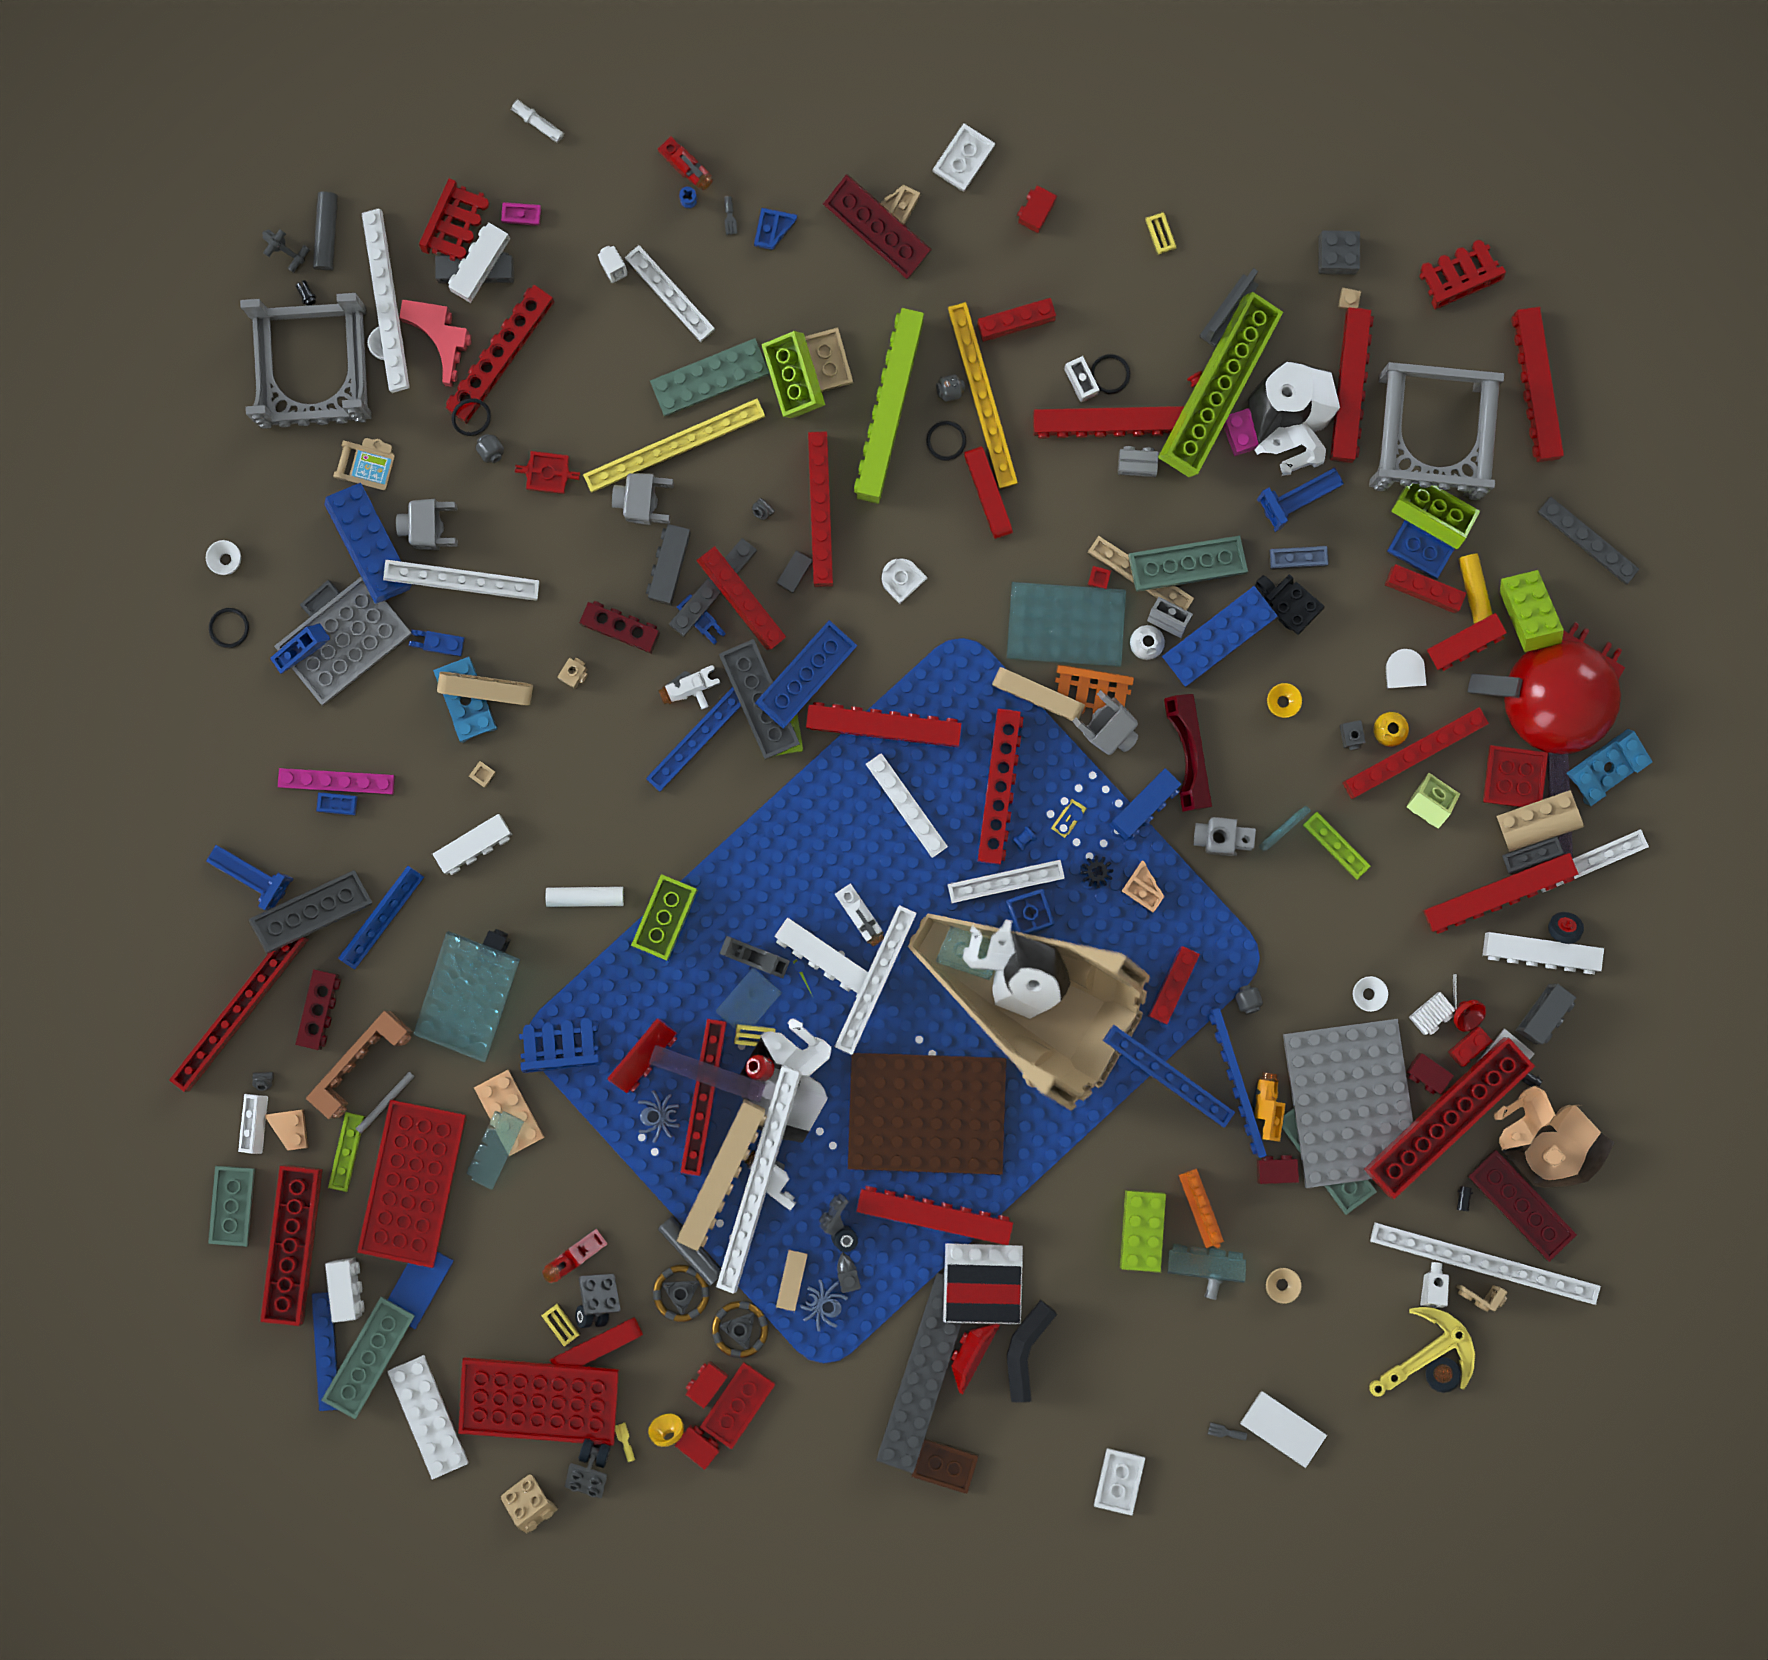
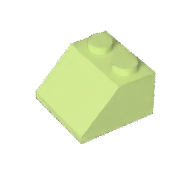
[1407,773,1460,829]

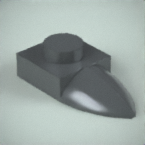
[837,1252,861,1293]

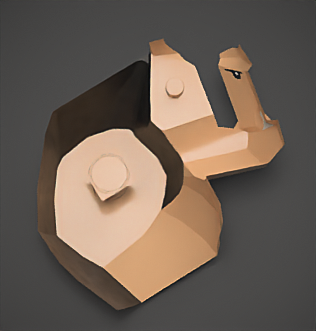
[1494,1086,1614,1187]

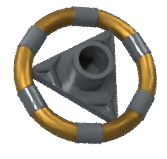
[653,1265,710,1322]
[712,1301,768,1358]

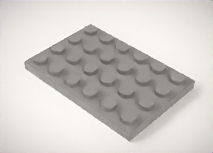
[274,577,412,706]

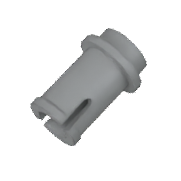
[1204,1274,1223,1300]

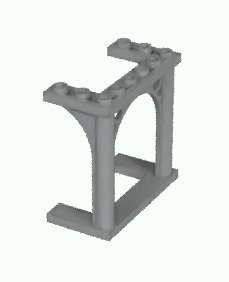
[240,293,372,428]
[1369,362,1504,500]

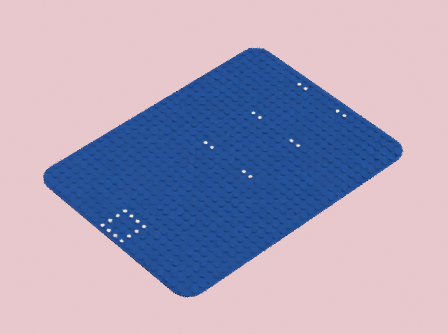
[530,638,1260,1363]

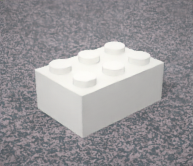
[325,1258,365,1322]

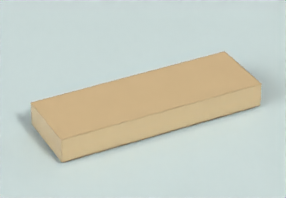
[776,1250,808,1311]

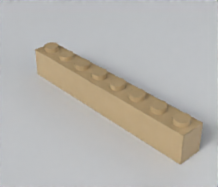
[677,1099,767,1251]

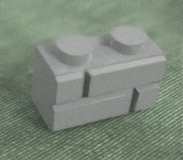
[1118,446,1158,477]
[1147,597,1193,638]

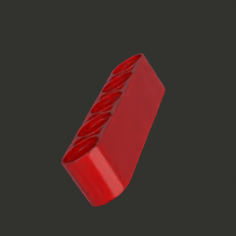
[964,446,1013,539]
[550,1317,643,1366]

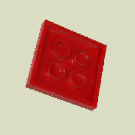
[1483,745,1548,807]

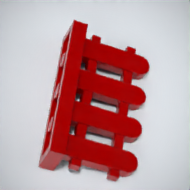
[419,178,489,261]
[1419,240,1506,310]

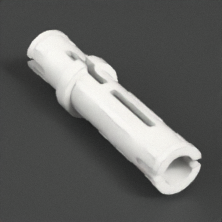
[511,100,564,143]

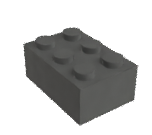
[1515,984,1577,1045]

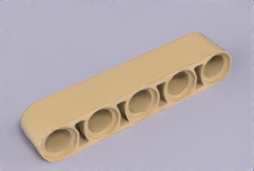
[992,667,1085,721]
[437,672,533,705]

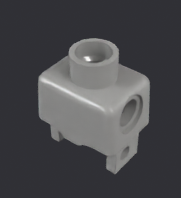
[612,473,674,525]
[396,499,458,550]
[1073,690,1138,755]
[1194,817,1256,856]

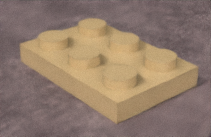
[805,328,853,392]

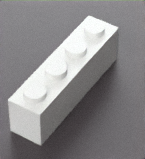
[448,222,510,303]
[433,814,513,875]

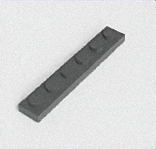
[1538,497,1639,585]
[669,538,757,637]

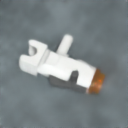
[658,665,720,709]

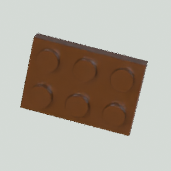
[911,1439,978,1494]

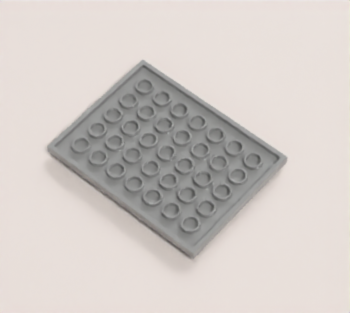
[1283,1019,1413,1188]

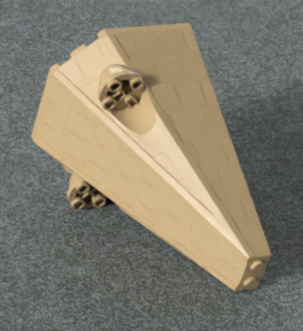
[908,913,1150,1110]

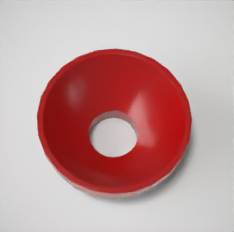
[1454,1000,1486,1032]

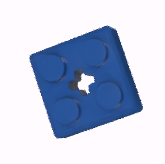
[1006,889,1055,934]

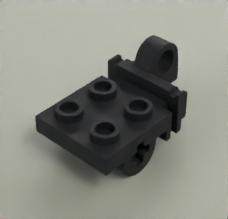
[1254,574,1325,635]

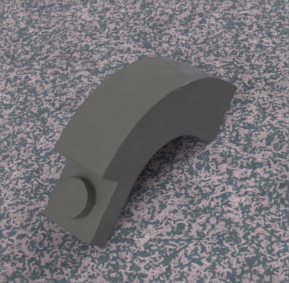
[720,936,790,979]

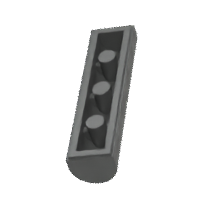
[313,192,338,270]
[658,1216,721,1286]

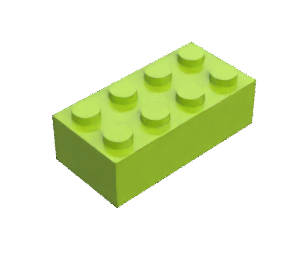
[761,331,825,418]
[1391,483,1480,550]
[1500,570,1564,652]
[631,874,698,961]
[1120,1190,1166,1272]

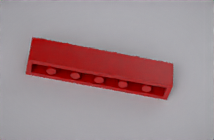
[696,546,786,651]

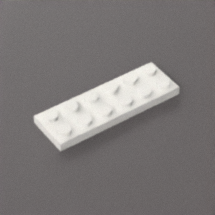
[387,1355,469,1479]

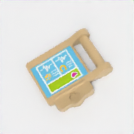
[333,438,395,491]

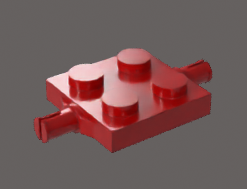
[515,451,580,494]

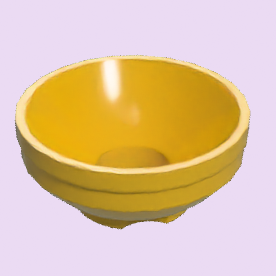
[1267,683,1302,718]
[1373,712,1409,747]
[648,1414,684,1447]

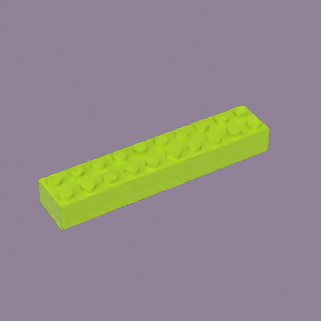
[1158,292,1283,477]
[854,308,924,504]

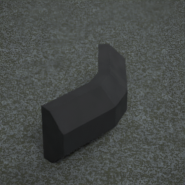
[1006,1300,1057,1402]

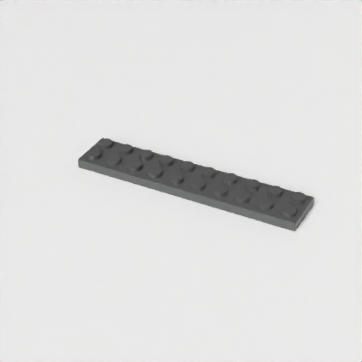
[876,1273,961,1473]

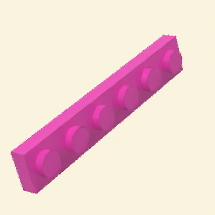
[278,768,395,795]

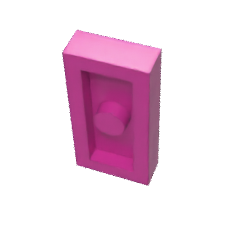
[501,202,541,226]

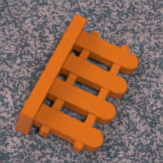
[1055,664,1134,715]
[1178,1168,1224,1248]

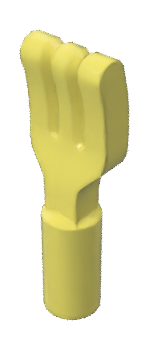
[615,1422,635,1462]

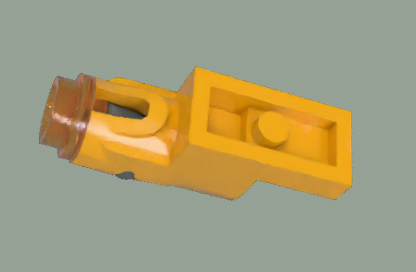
[1252,1072,1286,1142]

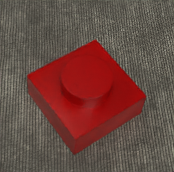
[1088,566,1111,590]

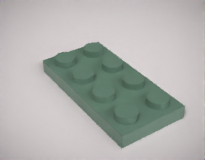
[208,1166,255,1247]

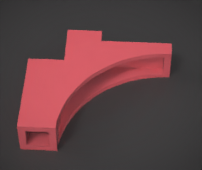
[399,299,471,387]

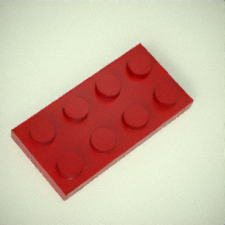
[699,1362,776,1450]

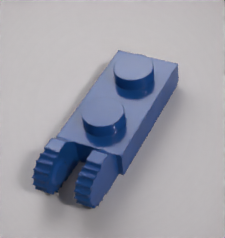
[677,594,726,645]
[408,629,465,657]

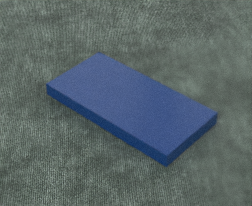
[388,1251,454,1329]

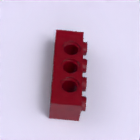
[579,601,660,654]
[295,969,341,1050]

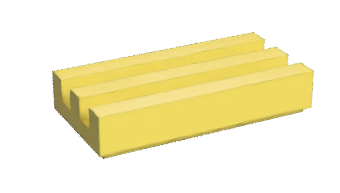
[1146,212,1176,255]
[1051,799,1087,838]
[734,1024,776,1046]
[541,1303,580,1347]

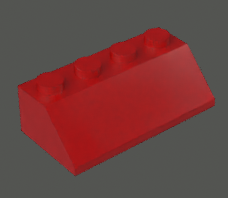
[607,1018,678,1093]

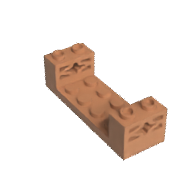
[306,1011,413,1119]

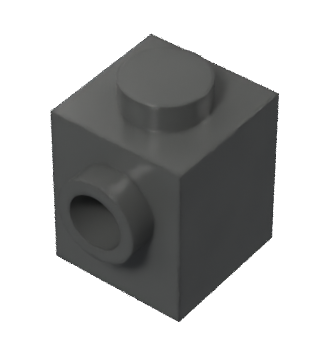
[1340,720,1366,750]

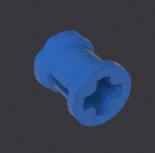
[679,187,697,208]
[1012,826,1037,851]

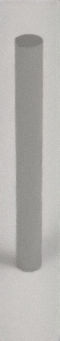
[356,1072,415,1134]

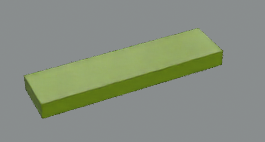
[1303,812,1371,880]
[328,1112,365,1192]

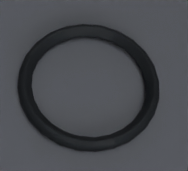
[1091,354,1130,394]
[451,398,491,436]
[926,421,966,460]
[209,608,249,648]

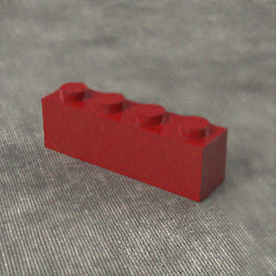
[977,298,1056,342]
[1385,564,1466,613]
[1427,613,1507,671]
[1148,946,1200,1024]

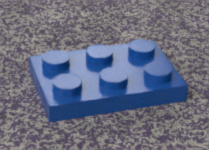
[1386,520,1455,580]

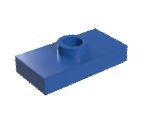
[316,792,358,816]

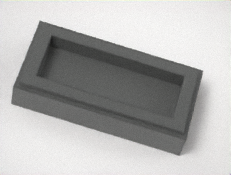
[777,550,813,593]
[300,580,340,617]

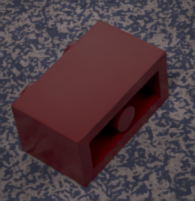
[1406,1053,1454,1095]
[1257,1155,1299,1184]

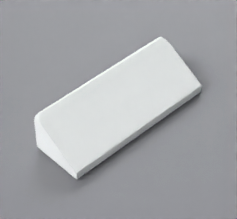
[238,1094,268,1154]

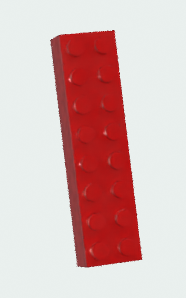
[260,1165,323,1326]

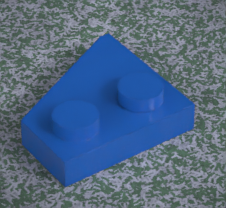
[754,208,797,250]

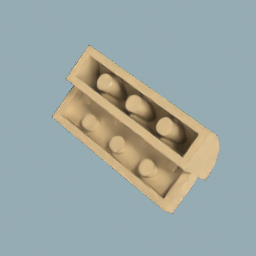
[1497,790,1584,852]

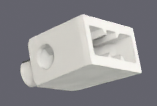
[1420,1262,1449,1309]

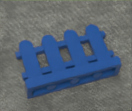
[519,1018,600,1073]

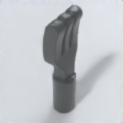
[724,197,737,235]
[1208,1422,1247,1441]

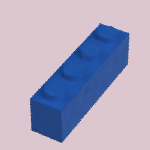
[1110,768,1181,840]

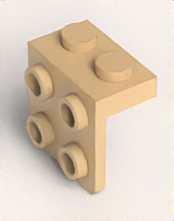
[1456,1284,1507,1312]
[501,1474,558,1533]

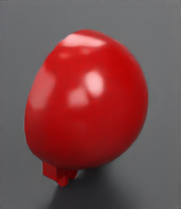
[1504,622,1626,755]

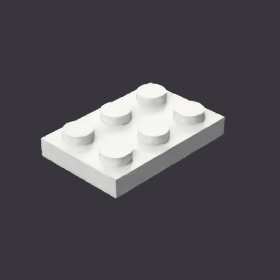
[933,123,995,192]
[1094,1448,1145,1515]

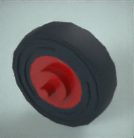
[1548,912,1584,944]

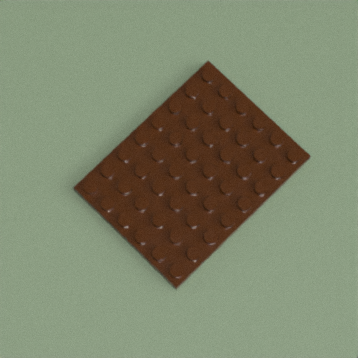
[848,1053,1006,1175]

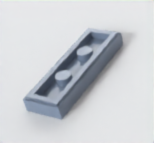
[1269,546,1328,569]

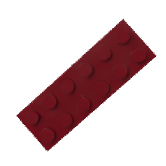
[823,174,932,279]
[1467,1150,1577,1262]

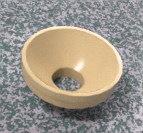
[1266,1268,1301,1304]

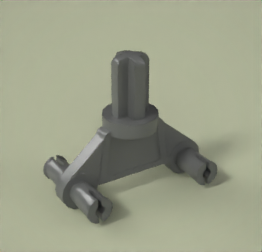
[262,229,310,273]

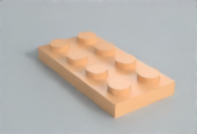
[474,1069,545,1156]

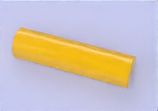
[1459,553,1493,624]

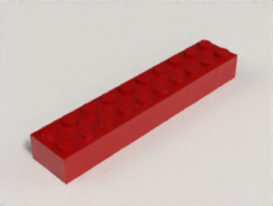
[1364,1037,1535,1199]

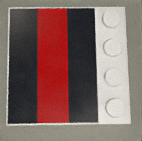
[943,1243,1023,1324]

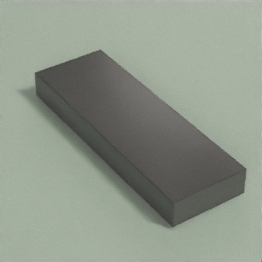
[1467,674,1523,698]
[1502,836,1564,873]

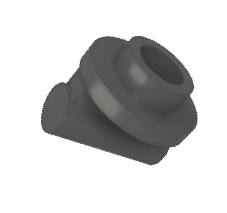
[752,497,775,520]
[252,1072,273,1091]

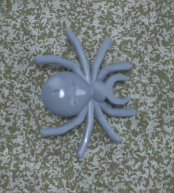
[638,1090,680,1143]
[800,1280,848,1332]

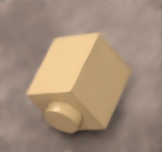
[558,658,588,689]

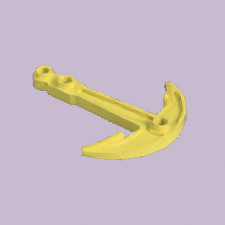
[1369,1307,1475,1397]

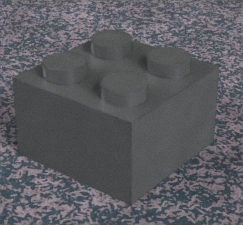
[1318,231,1360,275]

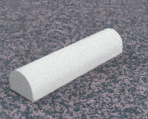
[546,887,624,907]

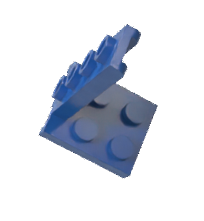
[1257,468,1344,532]
[206,845,294,911]

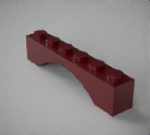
[1164,694,1212,812]

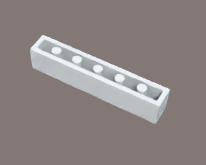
[774,917,868,997]
[1482,932,1604,975]

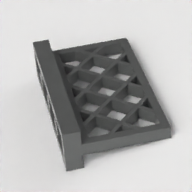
[1199,268,1259,347]

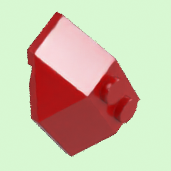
[950,1323,1000,1395]

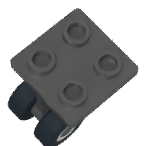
[819,1193,858,1252]
[575,1274,621,1328]
[565,1438,611,1498]

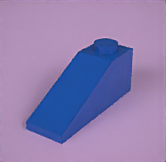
[270,623,330,674]

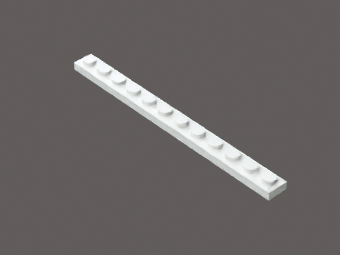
[716,1066,802,1294]
[1370,1223,1601,1305]

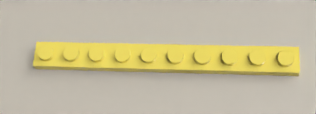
[583,398,765,493]

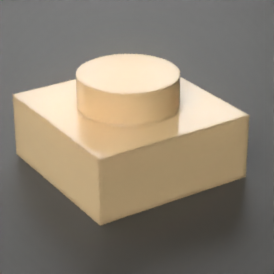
[1338,288,1361,309]
[469,761,496,788]

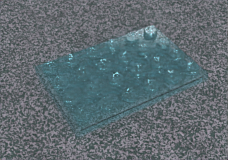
[1007,582,1126,666]
[413,931,520,1062]

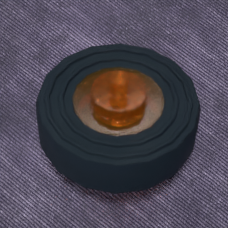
[1426,1357,1461,1393]

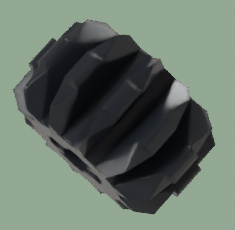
[1080,855,1114,888]

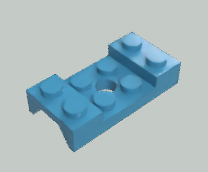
[433,657,497,743]
[1566,729,1653,806]

